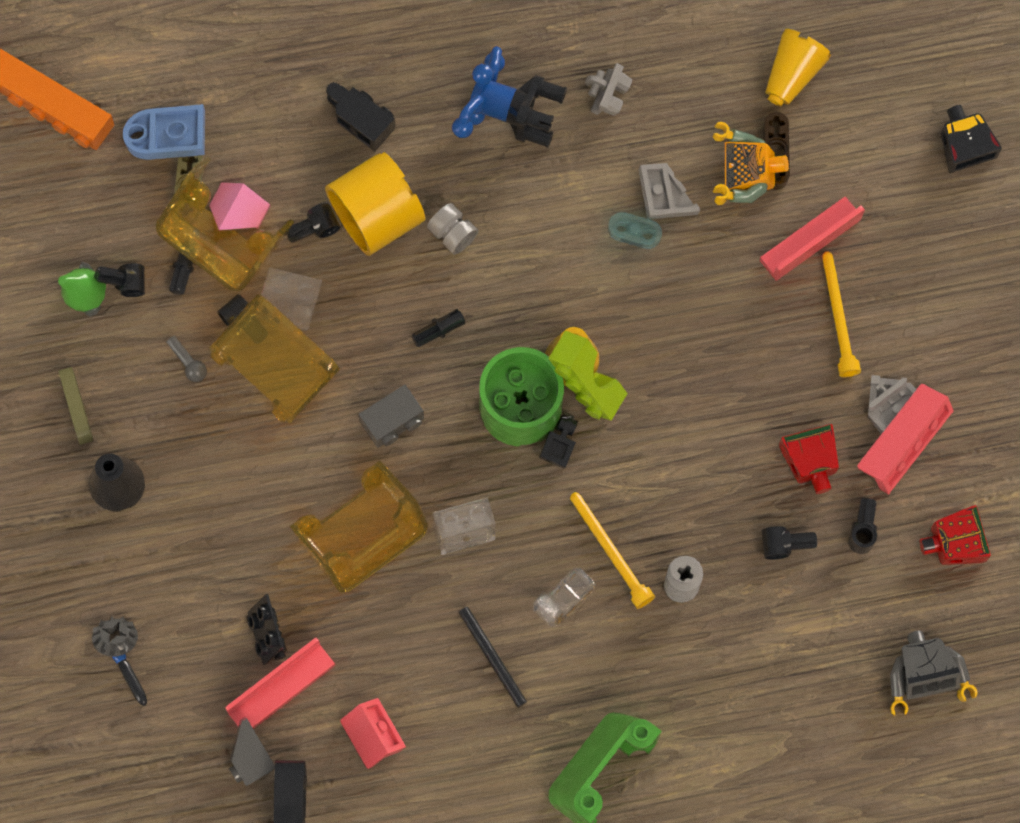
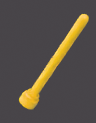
[822,251,861,377]
[570,492,656,609]

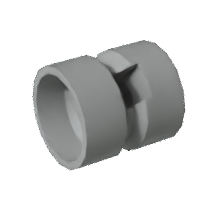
[427,203,479,255]

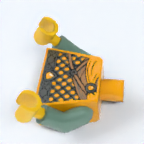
[713,122,789,205]

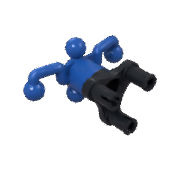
[452,46,567,148]

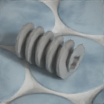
[664,556,703,603]

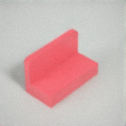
[340,698,406,769]

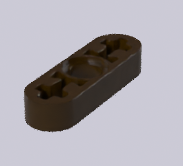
[763,112,790,190]

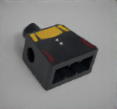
[941,105,1002,173]

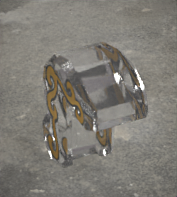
[533,568,596,627]

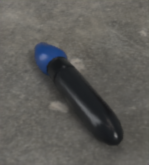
[112,654,147,706]

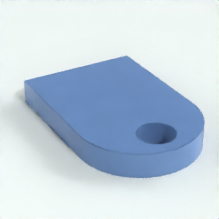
[123,104,205,160]

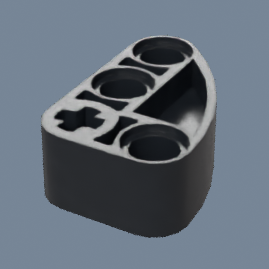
[274,760,307,823]

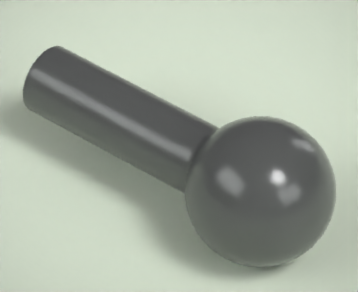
[166,335,207,382]

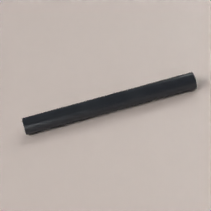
[458,606,527,708]

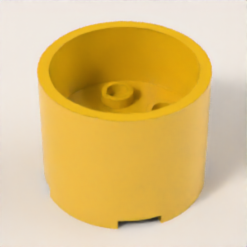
[325,152,426,256]

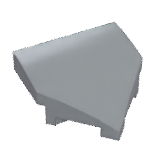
[868,375,916,434]

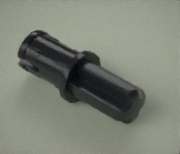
[169,240,199,295]
[412,309,465,347]

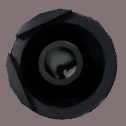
[89,454,145,512]

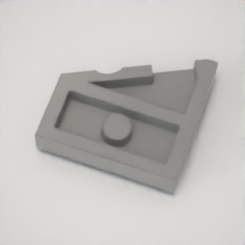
[638,163,700,219]

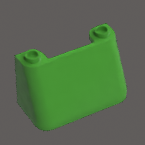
[548,712,662,823]

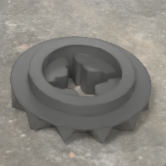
[92,615,138,657]

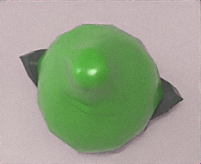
[58,261,106,317]

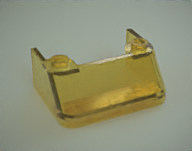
[156,156,294,291]

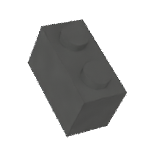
[359,385,424,448]

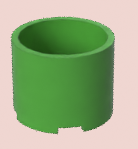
[479,347,564,447]

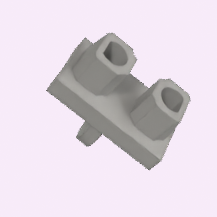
[585,63,632,116]

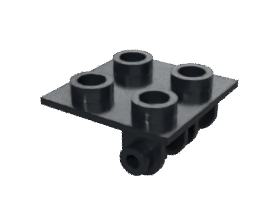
[247,594,287,665]

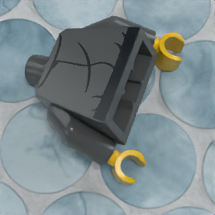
[890,630,978,716]

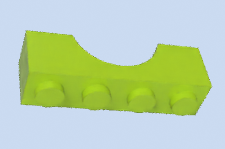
[548,331,628,421]

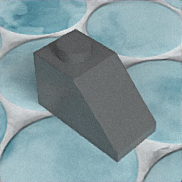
[229,717,275,786]

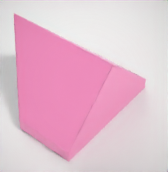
[209,183,270,230]

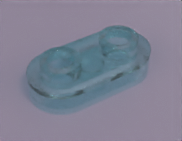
[608,212,662,249]

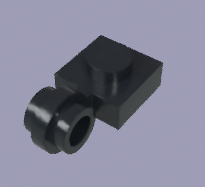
[539,414,578,469]

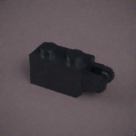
[326,82,395,152]

